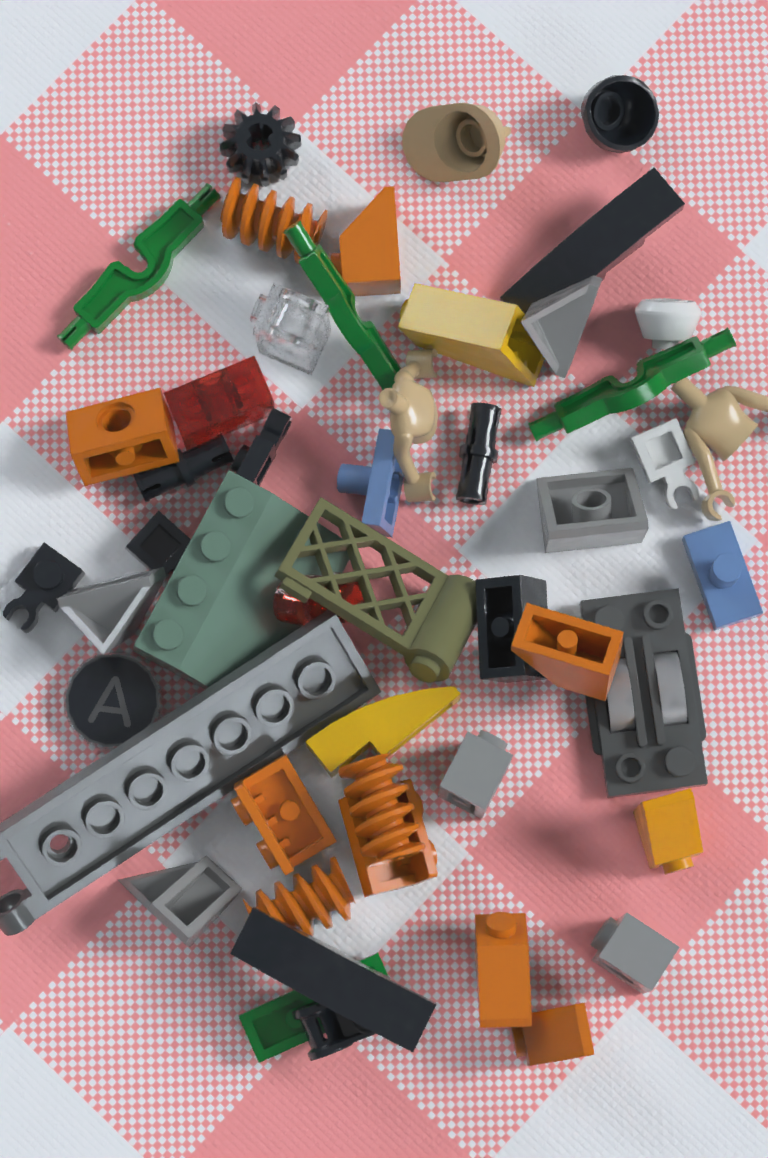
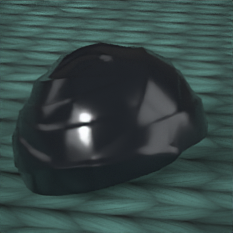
[581,75,659,153]

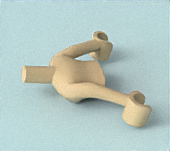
[379,349,438,502]
[670,377,768,521]

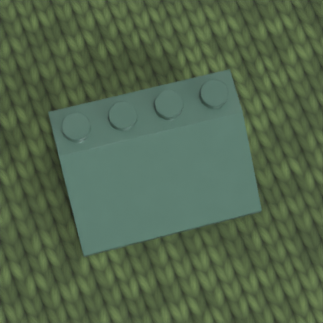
[133,470,350,689]

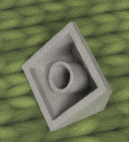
[536,468,649,553]

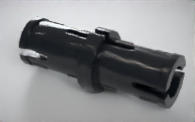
[456,402,502,505]
[133,433,234,502]

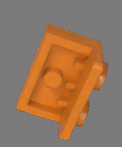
[230,753,337,876]
[338,779,438,898]

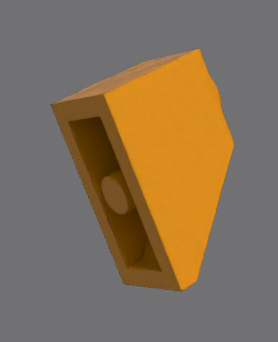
[633,788,703,875]

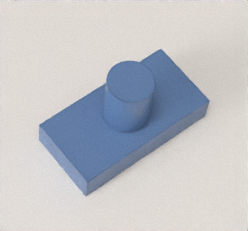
[337,428,404,538]
[682,521,763,631]

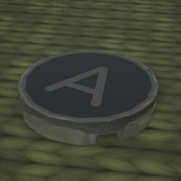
[63,652,163,752]

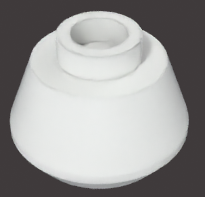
[635,298,702,350]

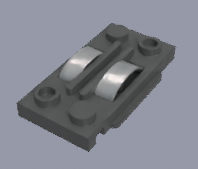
[579,588,708,798]

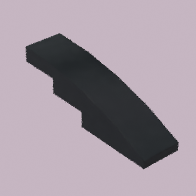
[500,167,685,314]
[230,907,437,1052]

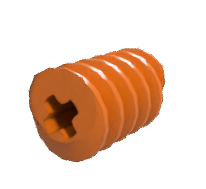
[220,177,327,265]
[338,753,426,867]
[242,856,356,936]

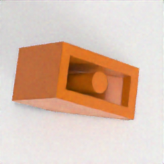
[331,186,401,296]
[511,603,624,701]
[475,912,532,1028]
[511,1002,595,1066]

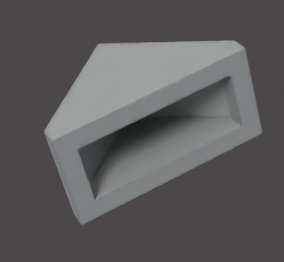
[521,275,603,378]
[57,567,166,655]
[118,855,243,947]

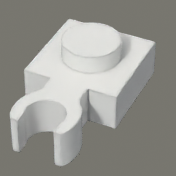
[629,418,699,510]

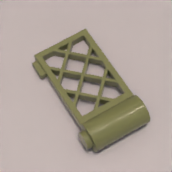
[274,497,477,683]

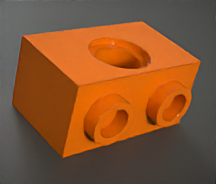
[66,387,179,486]

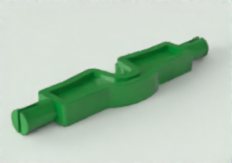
[57,183,221,351]
[283,220,401,390]
[528,327,737,442]

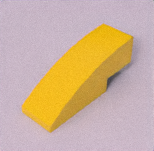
[305,686,461,778]

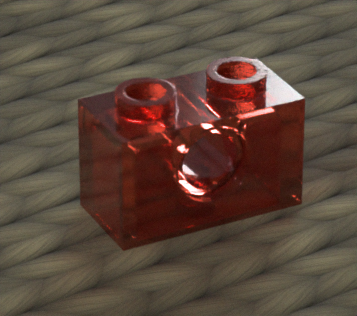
[163,355,275,450]

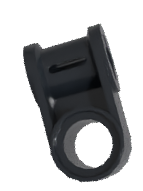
[291,1002,376,1061]

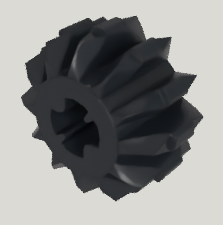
[220,102,302,187]

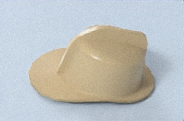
[402,103,511,182]

